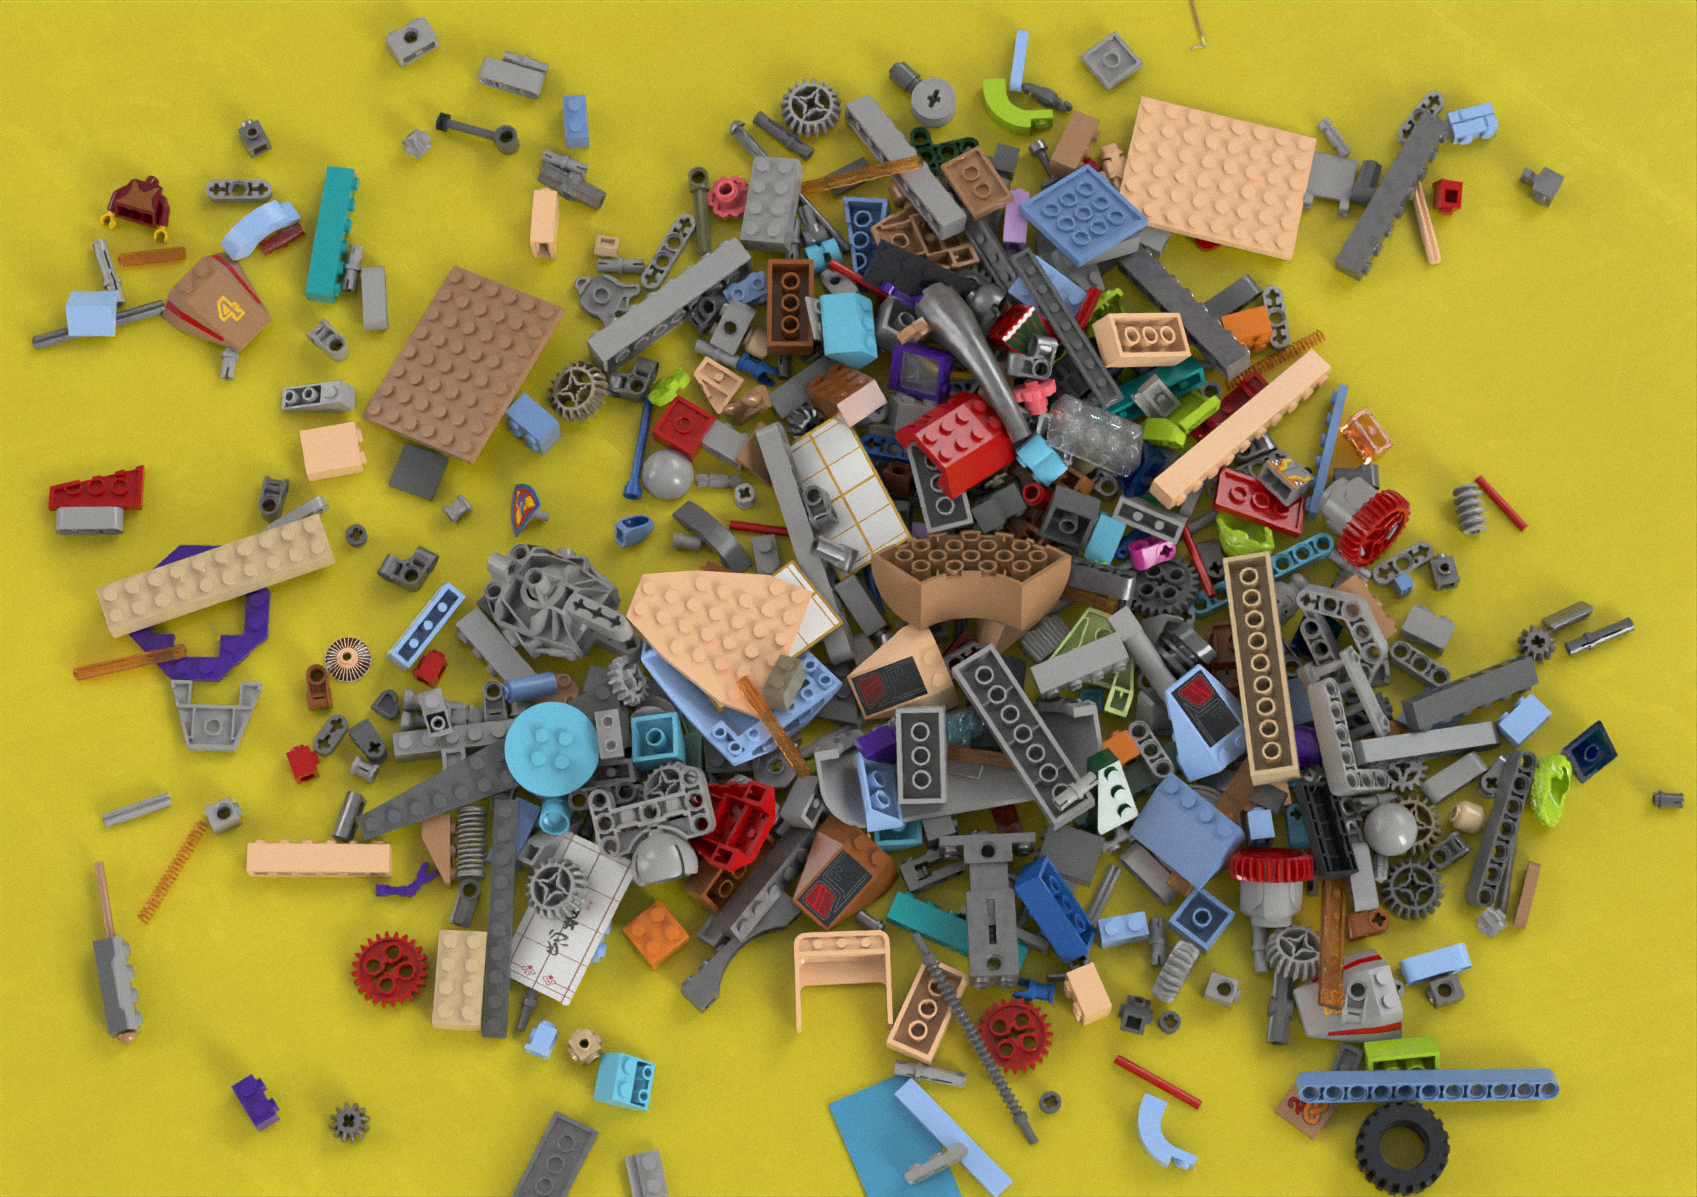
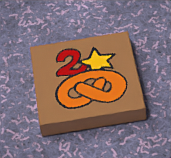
[1274,1082,1340,1141]

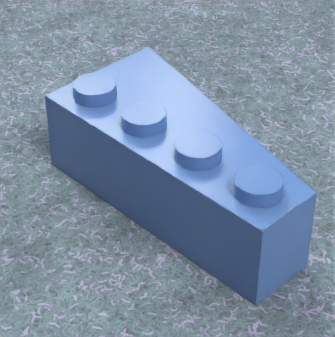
[843,197,891,293]

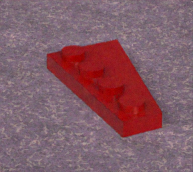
[48,465,145,511]

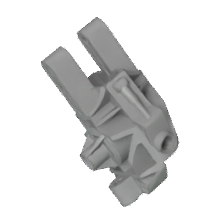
[484,543,643,664]

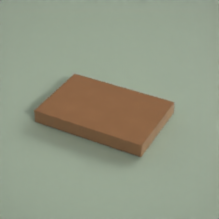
[940,145,1014,221]

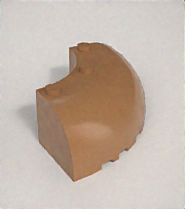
[871,530,1071,631]

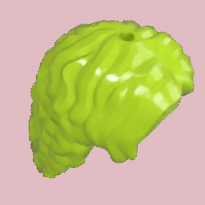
[1215,511,1275,557]
[1526,754,1572,827]

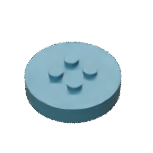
[505,702,600,798]

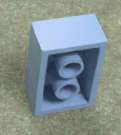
[1007,254,1087,325]

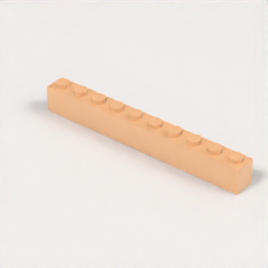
[1149,349,1331,510]

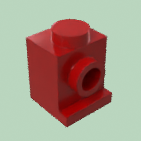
[1432,179,1463,215]
[412,649,448,689]

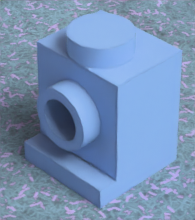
[524,1020,559,1060]

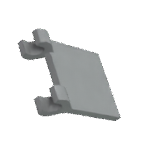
[1302,151,1358,218]

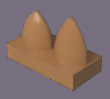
[722,385,771,426]

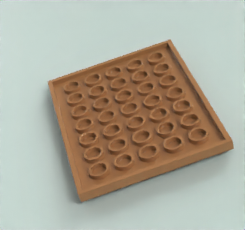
[361,266,565,465]

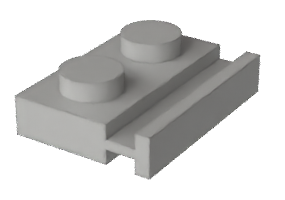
[1130,374,1181,419]
[625,1149,669,1197]

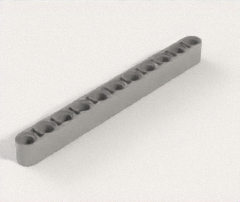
[756,421,858,665]

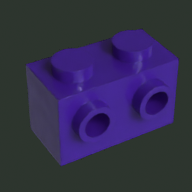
[231,1074,280,1132]

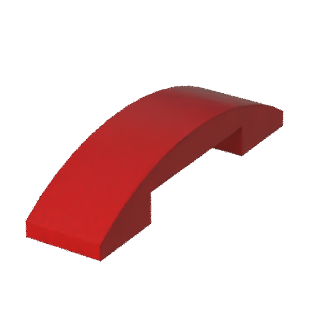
[1190,370,1269,443]

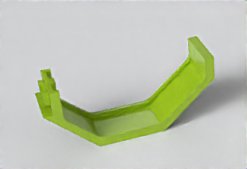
[1084,287,1221,435]

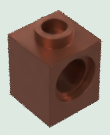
[881,459,916,498]

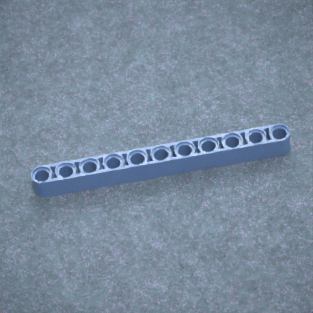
[1295,1068,1560,1103]

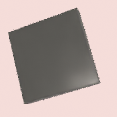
[388,443,449,501]

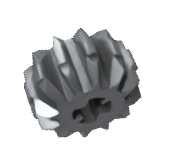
[785,405,825,440]
[1517,625,1557,665]
[329,1102,371,1144]

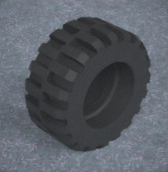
[1046,336,1124,417]
[1355,1100,1450,1197]

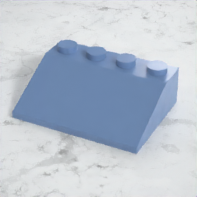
[1129,772,1246,890]

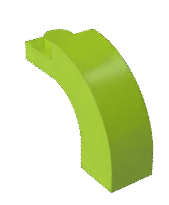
[982,78,1053,136]

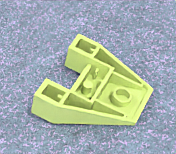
[1037,607,1134,721]

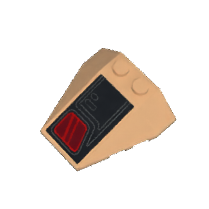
[846,624,960,720]

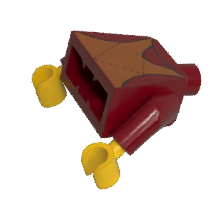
[100,176,170,244]

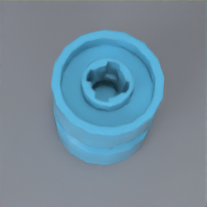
[803,238,843,276]
[539,795,572,835]

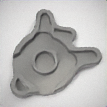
[574,274,641,328]

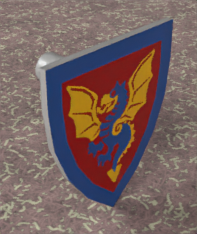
[511,484,550,537]

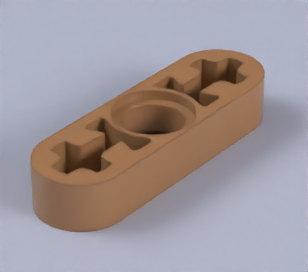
[1512,861,1541,929]

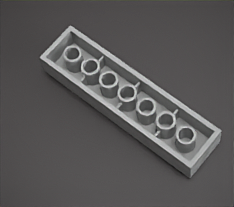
[587,237,753,377]
[952,643,1095,831]

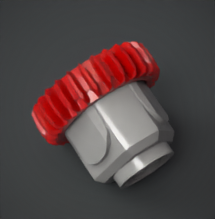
[1319,477,1411,568]
[1228,847,1316,928]

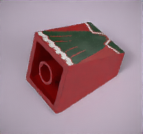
[985,304,1064,375]

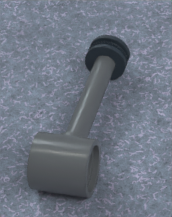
[436,112,520,155]

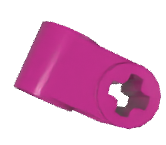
[1128,535,1176,571]

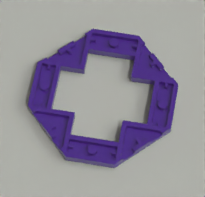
[128,545,271,682]

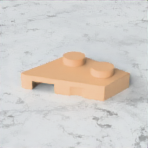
[693,356,745,417]

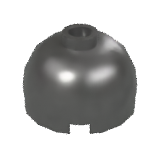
[965,285,1008,323]

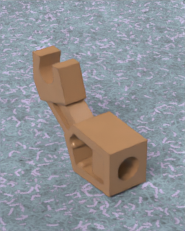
[896,317,931,345]

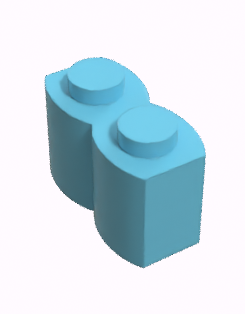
[1016,431,1068,487]

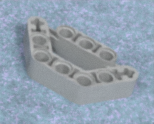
[1296,584,1388,703]

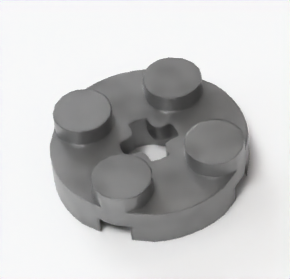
[753,743,801,791]

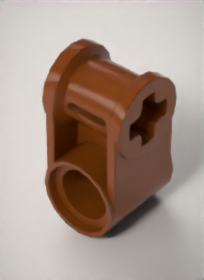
[306,664,333,711]
[1342,909,1390,942]

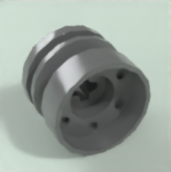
[1156,621,1218,678]

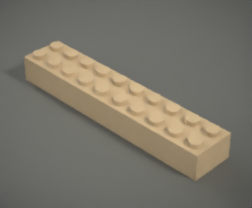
[96,513,336,639]
[1223,551,1301,786]

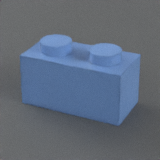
[1392,573,1415,599]

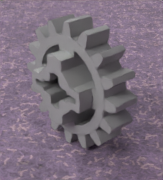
[607,655,650,707]
[1376,760,1428,794]

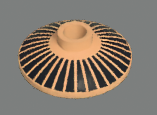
[325,637,372,683]

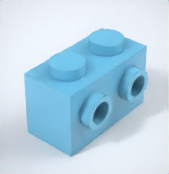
[1083,511,1127,565]

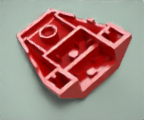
[679,781,776,872]

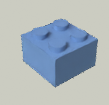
[505,393,561,456]
[1167,888,1236,956]

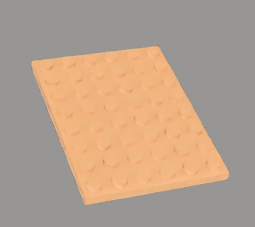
[1119,96,1317,261]

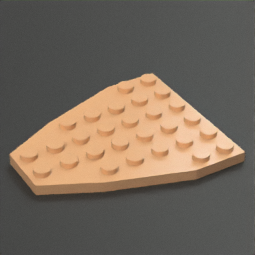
[625,570,813,720]

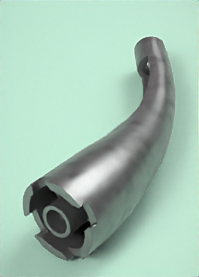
[915,282,1031,443]

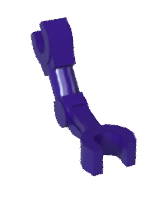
[880,280,924,309]
[376,861,439,897]

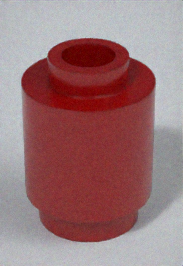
[1022,483,1051,510]

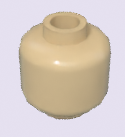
[742,326,772,360]
[1449,801,1487,834]

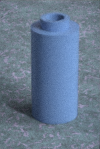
[502,672,557,703]

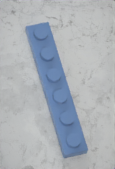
[1305,384,1349,521]

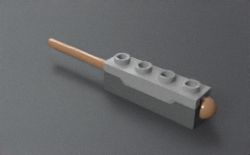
[93,861,143,1044]

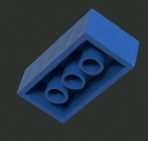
[1014,855,1097,964]

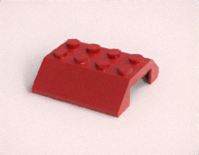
[895,391,1016,500]

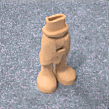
[1100,143,1127,192]

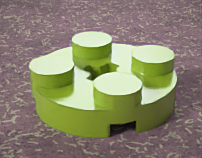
[647,367,690,407]

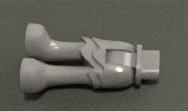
[401,689,484,732]

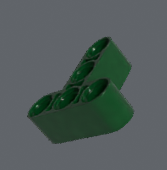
[910,127,980,181]

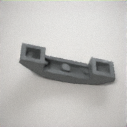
[672,501,753,573]
[1196,768,1288,815]

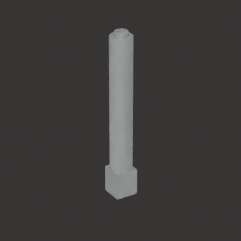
[1106,605,1177,707]

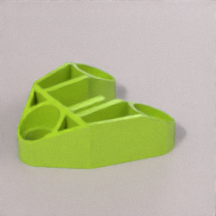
[1128,418,1192,456]

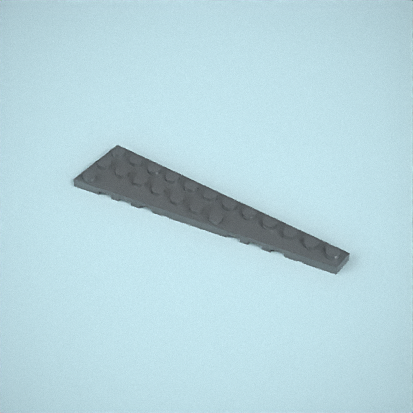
[357,679,632,840]

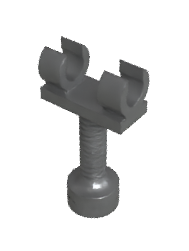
[1028,139,1062,191]

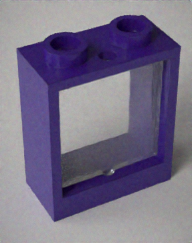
[888,341,954,402]

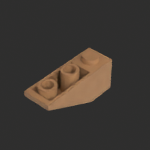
[422,814,457,889]

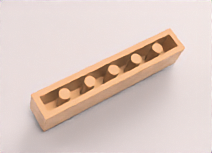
[246,840,392,877]

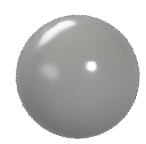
[642,449,694,500]
[1364,803,1418,856]

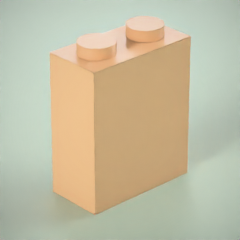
[530,188,560,259]
[300,422,367,481]

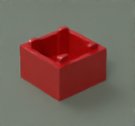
[652,395,716,463]

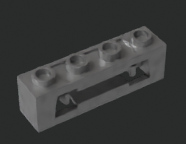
[899,829,992,895]

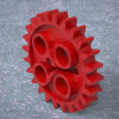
[351,931,429,1009]
[976,997,1053,1075]

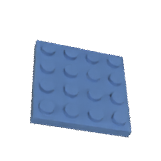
[1018,164,1148,268]

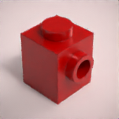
[286,745,320,784]

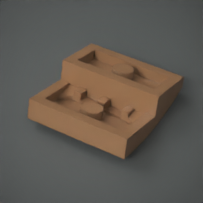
[735,421,772,487]

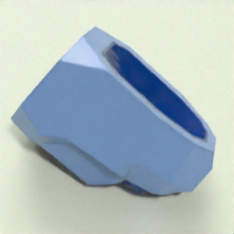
[614,515,654,548]

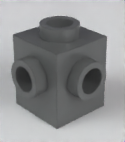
[1118,995,1154,1036]

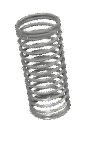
[456,806,487,881]

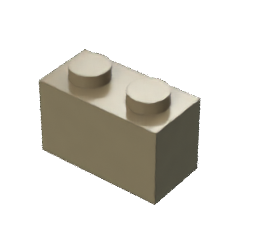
[762,654,806,713]

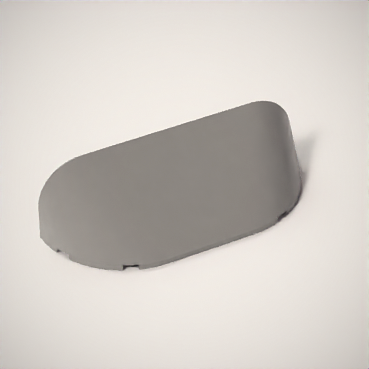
[814,697,1103,828]

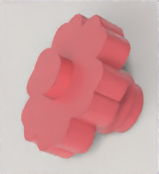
[707,176,749,221]
[1011,378,1056,415]

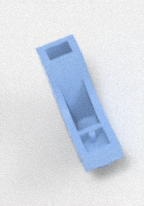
[220,200,301,261]
[1137,1093,1198,1170]

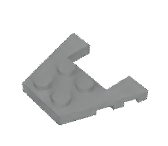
[171,680,263,752]

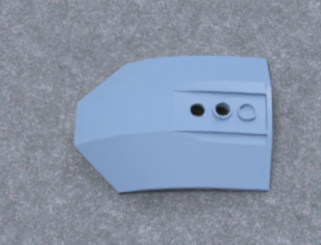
[641,639,842,766]

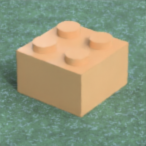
[1062,962,1112,1026]

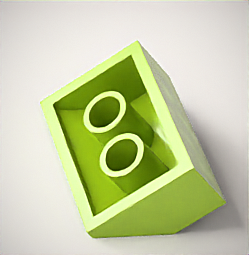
[1363,1035,1440,1087]

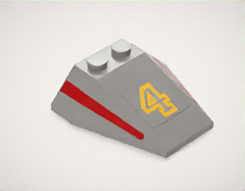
[1293,949,1403,1044]

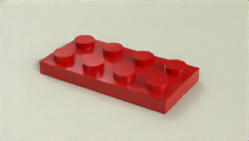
[1212,466,1307,538]

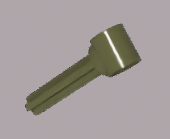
[688,166,712,256]

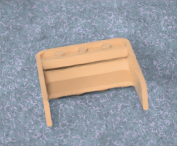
[794,930,893,1033]

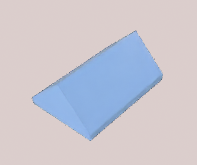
[856,752,904,832]

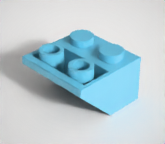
[593,1052,656,1111]

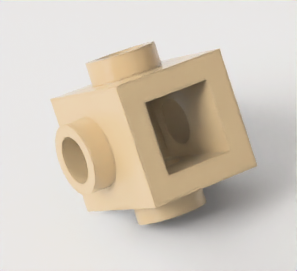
[567,1028,603,1066]

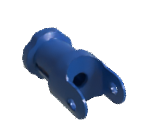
[736,352,779,387]
[1114,528,1152,561]
[1012,978,1056,1004]

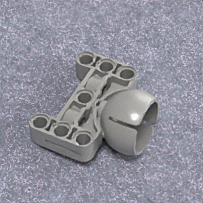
[588,766,716,887]

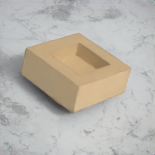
[594,235,620,257]

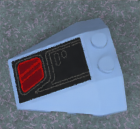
[1164,664,1247,782]

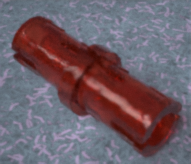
[259,222,306,256]

